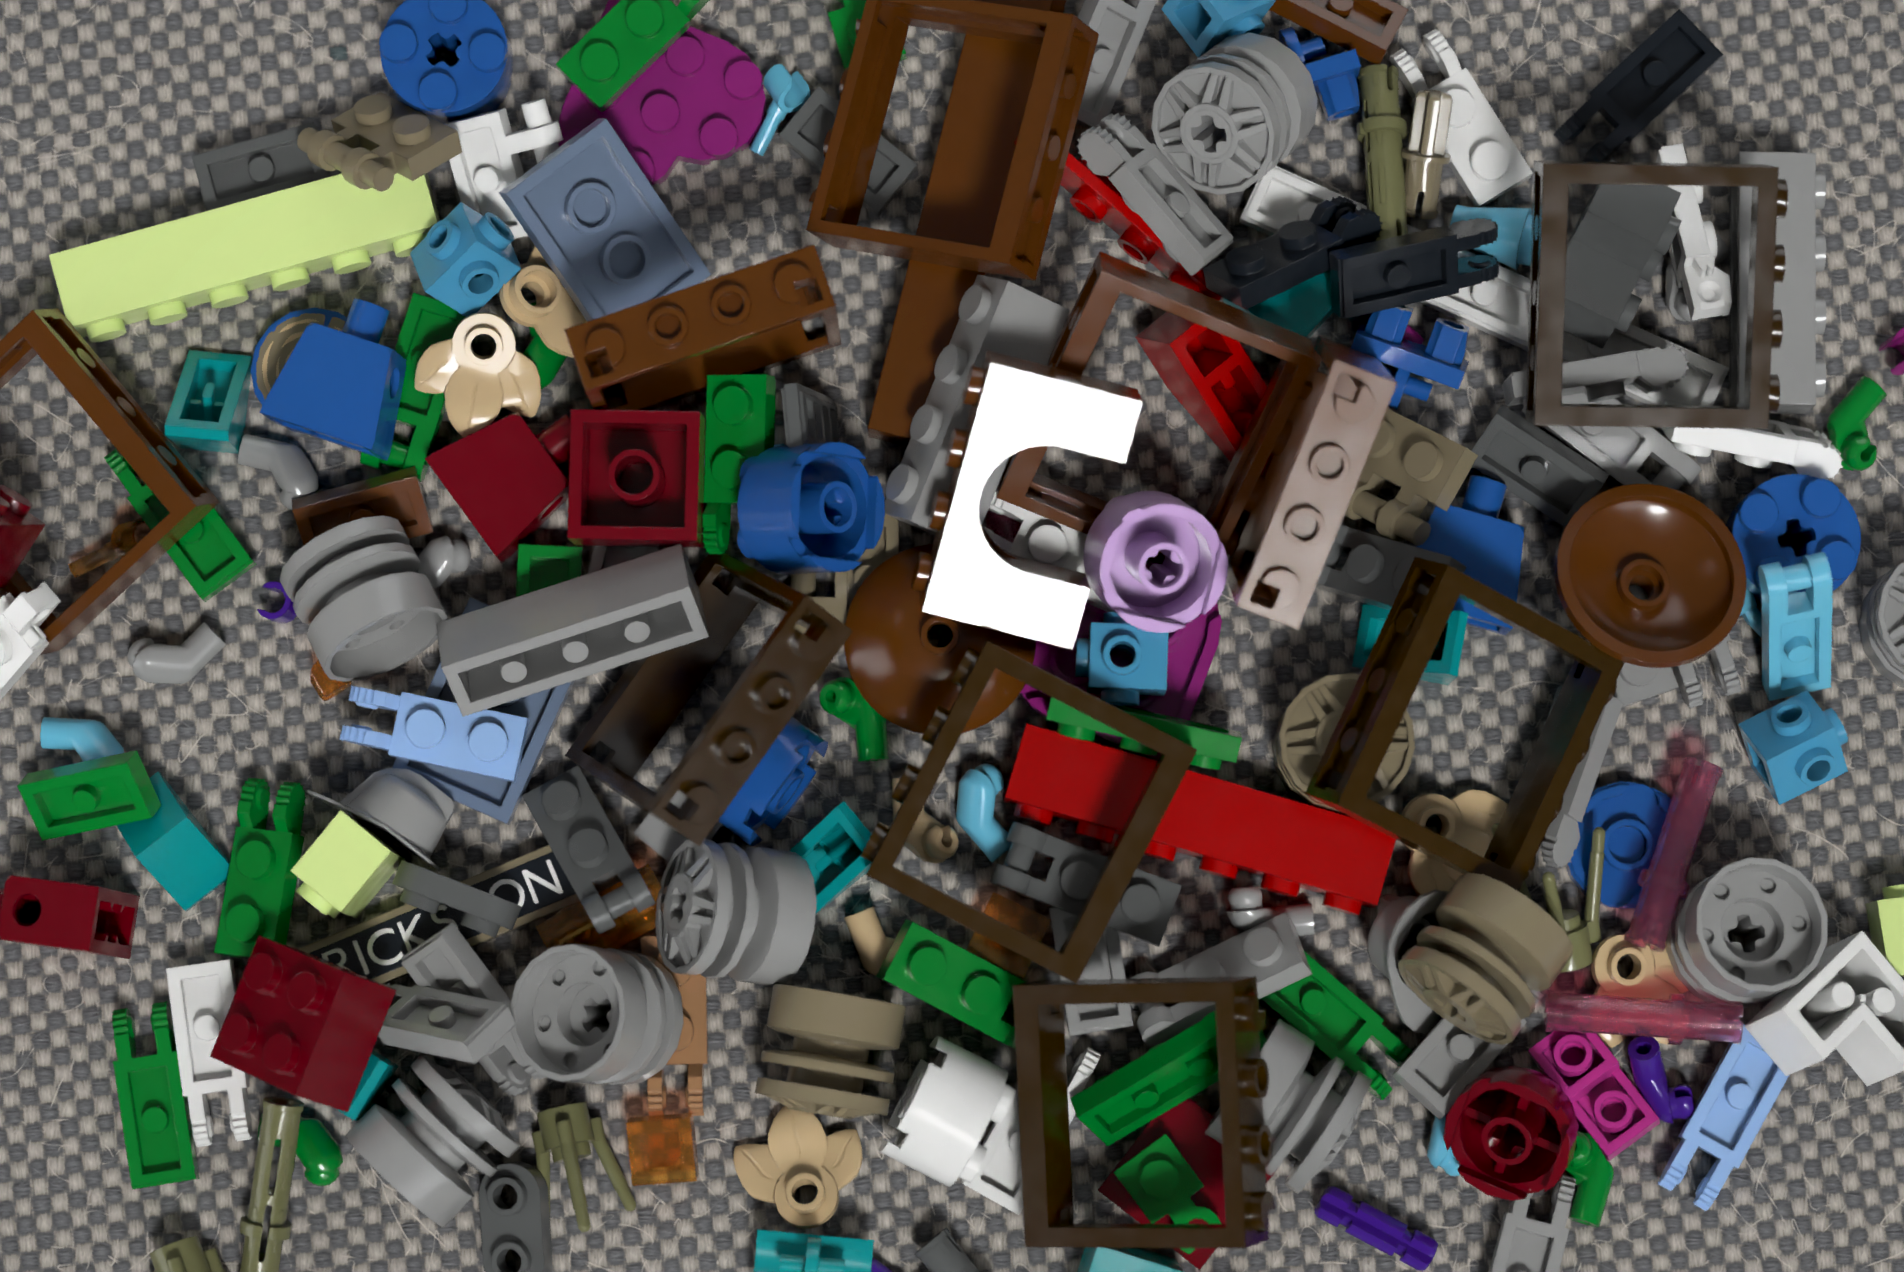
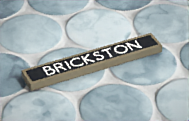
[239,845,622,984]

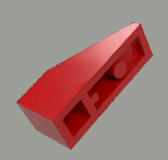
[1135,312,1271,475]

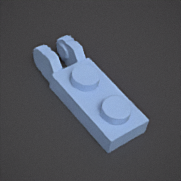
[339,686,530,783]
[1658,1024,1789,1211]

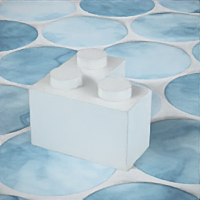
[1744,931,1904,1086]

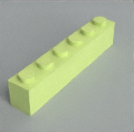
[49,173,440,342]

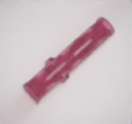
[1624,757,1723,952]
[1544,990,1743,1045]

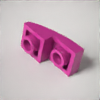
[1528,1012,1660,1161]

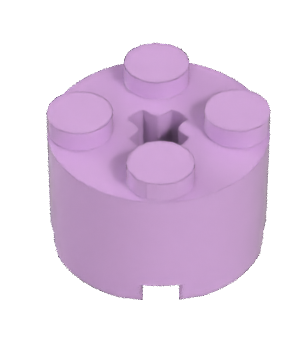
[1083,491,1228,633]

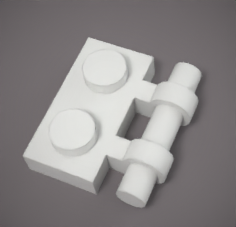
[445,98,563,239]

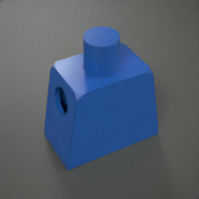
[260,298,406,461]
[1415,476,1524,636]

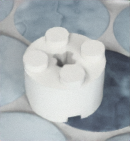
[879,1036,1016,1187]

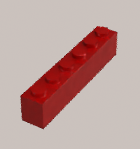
[1004,723,1396,916]

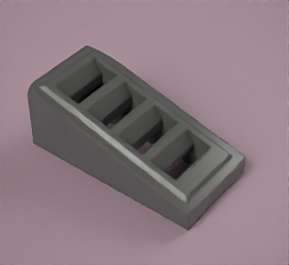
[781,383,840,455]

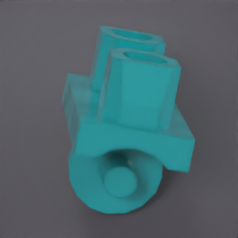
[754,1229,874,1272]

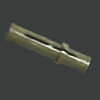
[1357,64,1408,241]
[239,1096,304,1272]

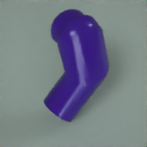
[1627,1036,1695,1124]

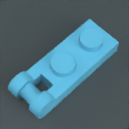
[1758,552,1833,701]

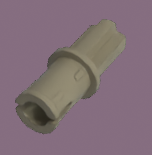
[1401,90,1453,219]

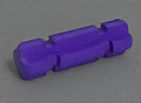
[1315,1186,1438,1271]

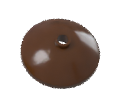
[1554,484,1747,668]
[844,544,1036,734]

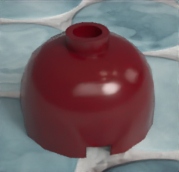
[1444,1066,1579,1201]

